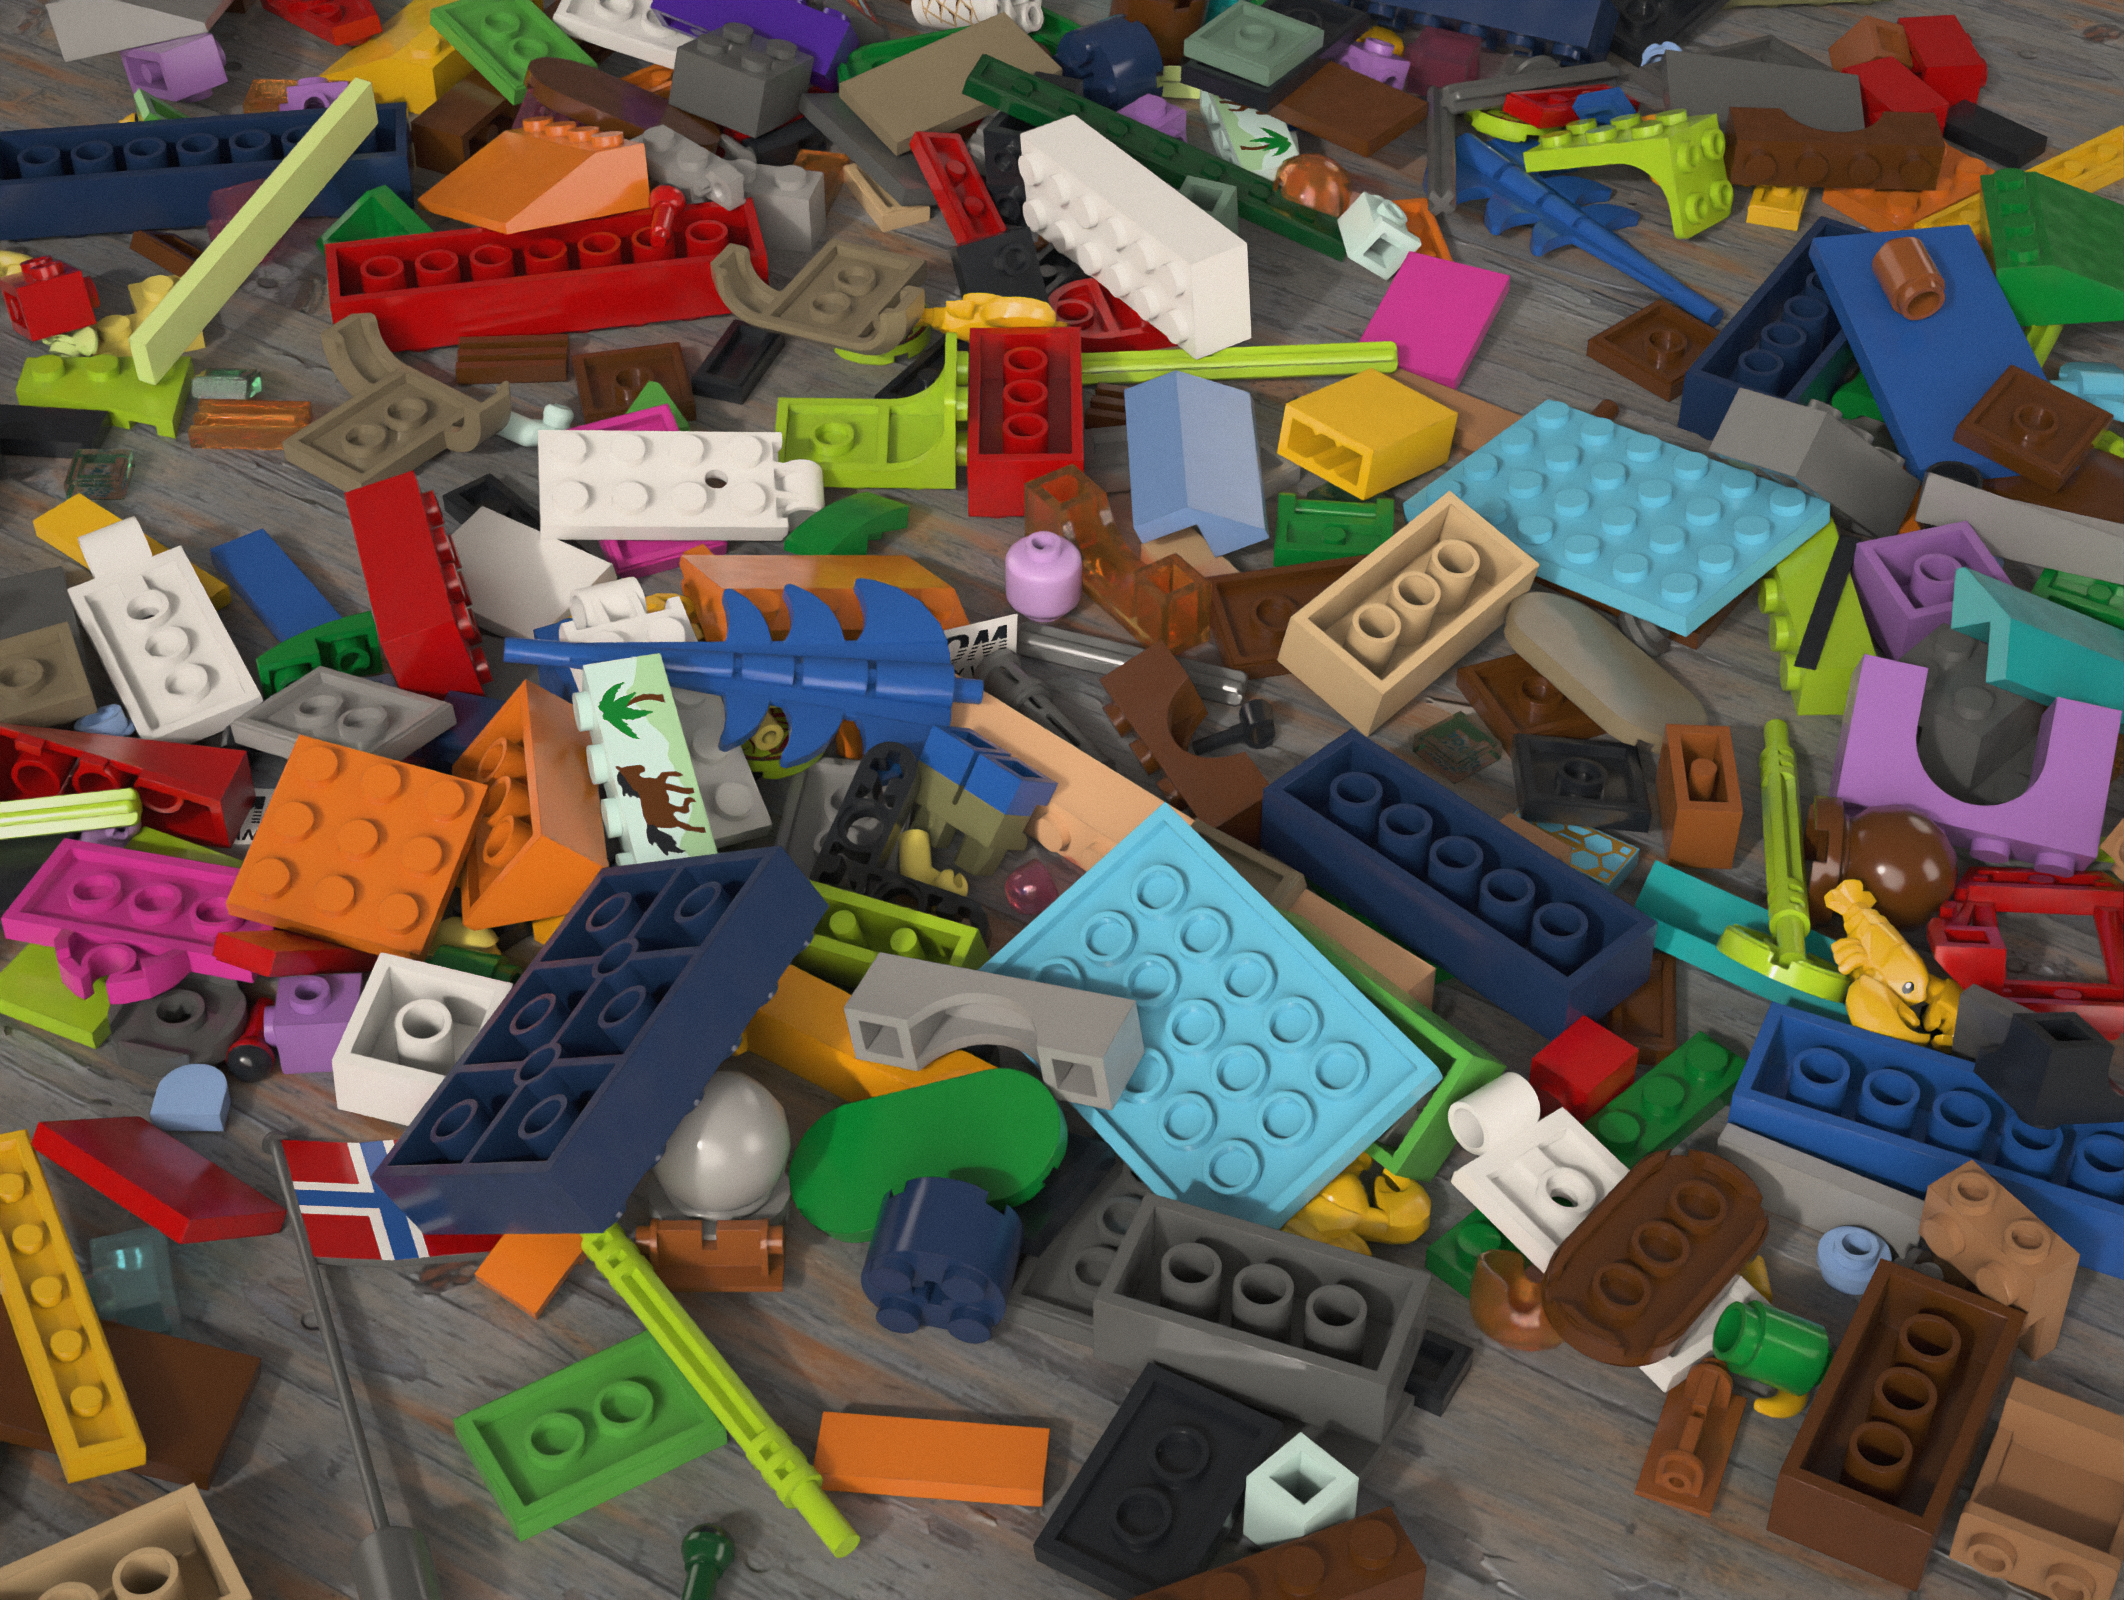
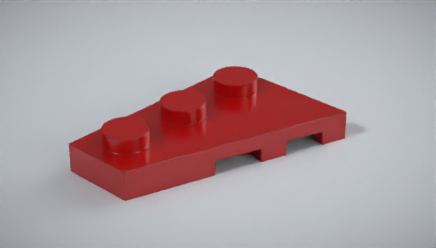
[260,0,383,46]

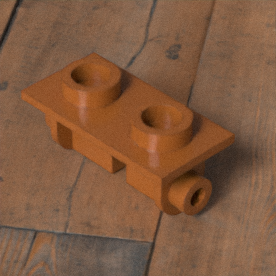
[635,1218,786,1292]
[1634,1357,1748,1518]

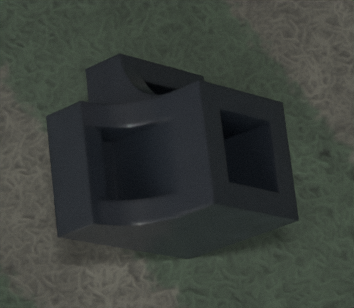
[949,227,1050,305]
[1973,1012,2124,1130]

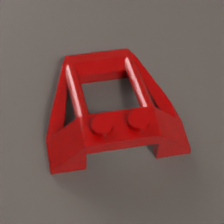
[1926,866,2124,1041]

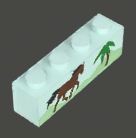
[1200,90,1310,194]
[572,653,718,866]

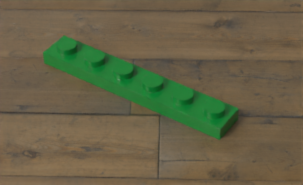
[1425,1031,1746,1308]

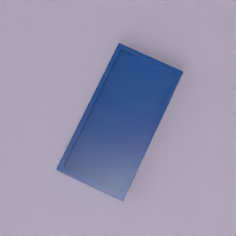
[1808,224,2080,486]

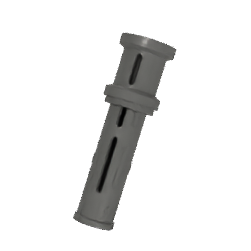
[972,649,1117,772]

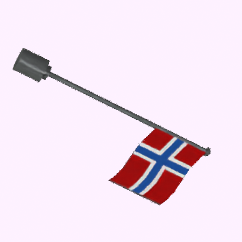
[262,1131,504,1600]

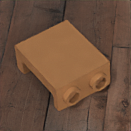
[1949,1376,2124,1600]

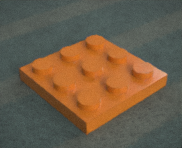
[226,734,490,962]

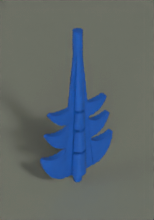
[1422,133,1724,327]
[503,578,983,786]

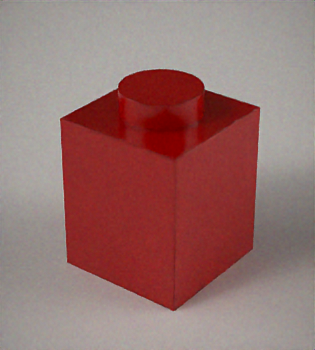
[1529,1015,1639,1125]

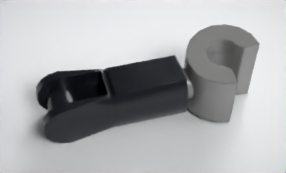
[718,117,826,166]

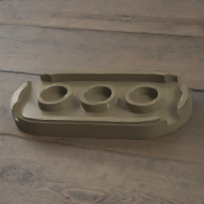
[1503,592,1708,755]

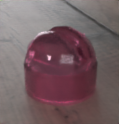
[1005,858,1059,915]

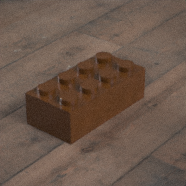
[1766,1258,2027,1592]

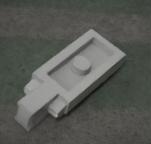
[631,124,746,211]

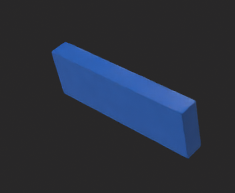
[210,528,342,643]

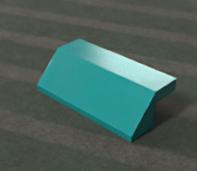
[1951,567,2124,735]
[1634,860,1852,1025]

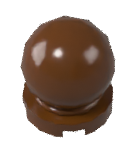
[1803,795,1958,933]

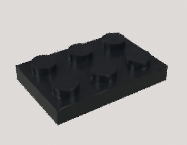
[1033,1362,1285,1600]

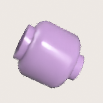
[1005,531,1082,622]

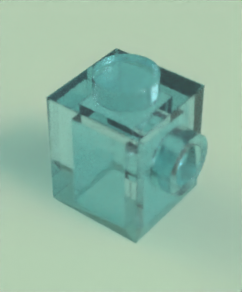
[81,1226,186,1338]

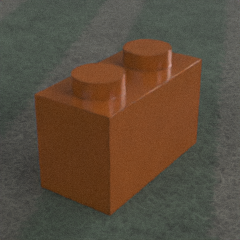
[1655,724,1743,869]

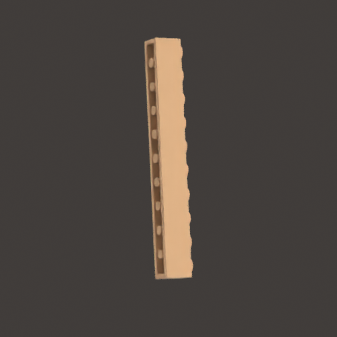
[950,673,1436,1011]

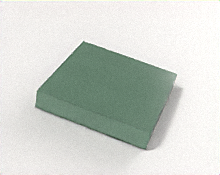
[1184,0,1324,87]

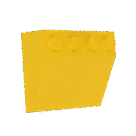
[317,0,544,115]

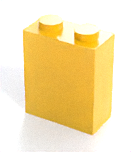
[1277,368,1458,501]

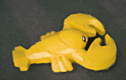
[913,293,1068,342]
[1824,879,1964,1054]
[1279,1152,1431,1256]

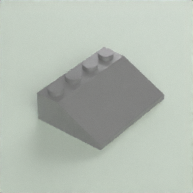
[45,0,234,62]

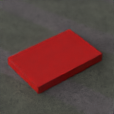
[30,1116,287,1244]

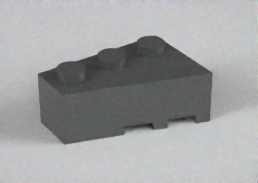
[1708,387,1921,540]

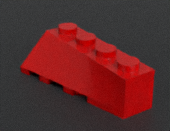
[0,722,256,849]

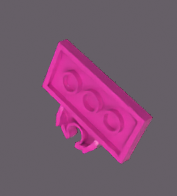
[1,838,283,1004]

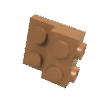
[1918,1160,2080,1362]

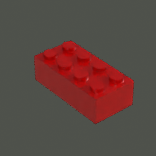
[967,327,1084,519]
[344,470,494,701]

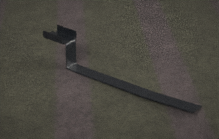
[1794,535,1861,670]

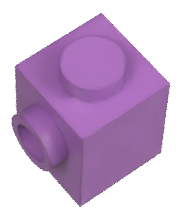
[264,973,364,1074]

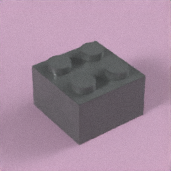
[668,22,814,138]

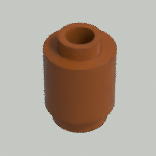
[1871,237,1945,320]

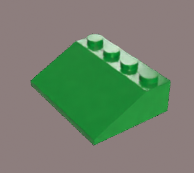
[1980,168,2124,327]

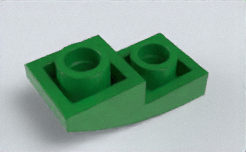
[784,491,909,555]
[256,610,383,701]

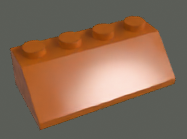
[452,679,609,931]

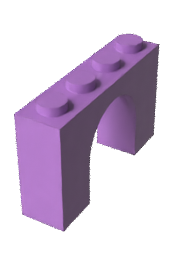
[1828,654,2122,878]

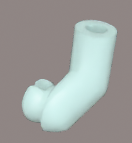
[497,403,574,447]

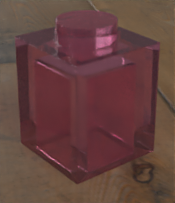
[1403,26,1482,95]

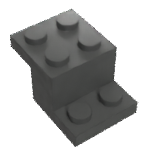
[1897,623,2044,806]

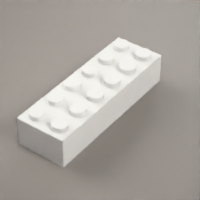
[1018,114,1252,360]

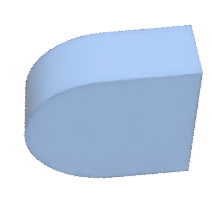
[150,1064,231,1131]

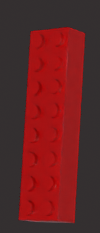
[325,197,769,352]

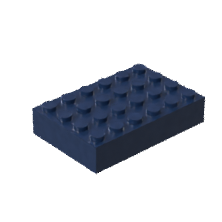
[370,846,829,1235]

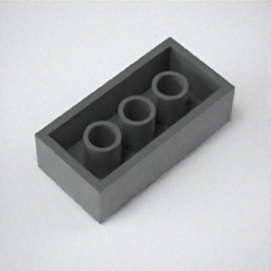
[1093,1192,1432,1445]

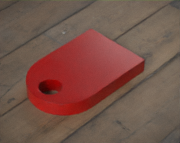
[1048,278,1178,353]

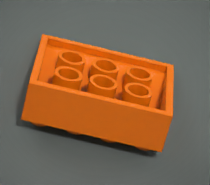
[418,116,650,234]
[679,555,970,642]

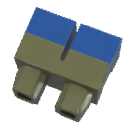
[910,724,1058,876]

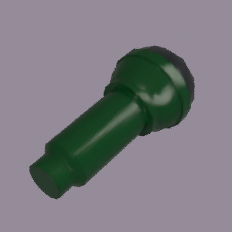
[681,1522,736,1600]

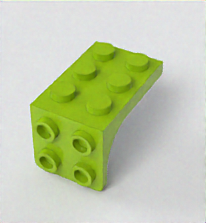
[1523,109,1734,239]
[775,332,968,490]

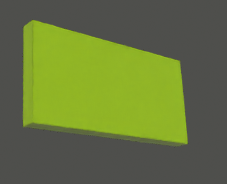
[0,826,243,1049]

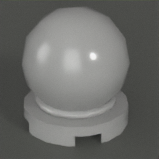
[648,1070,791,1240]

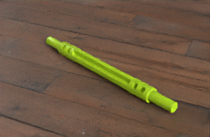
[1759,719,1811,967]
[580,1222,860,1558]

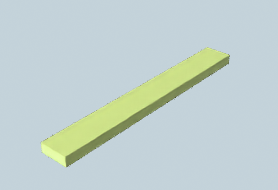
[128,78,378,386]

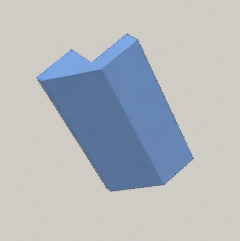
[1124,370,1269,558]

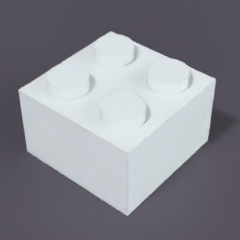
[332,952,513,1126]

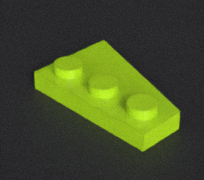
[15,354,195,439]

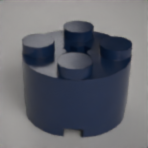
[1051,13,1163,112]
[861,1177,1024,1344]

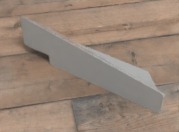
[1914,472,2124,585]

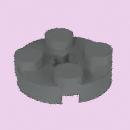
[108,972,249,1077]

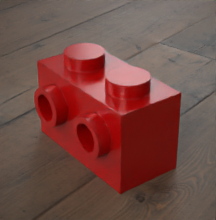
[0,255,100,342]

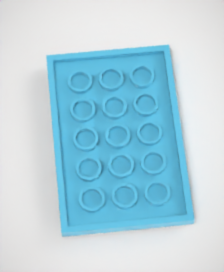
[1403,399,1830,637]
[978,802,1443,1230]

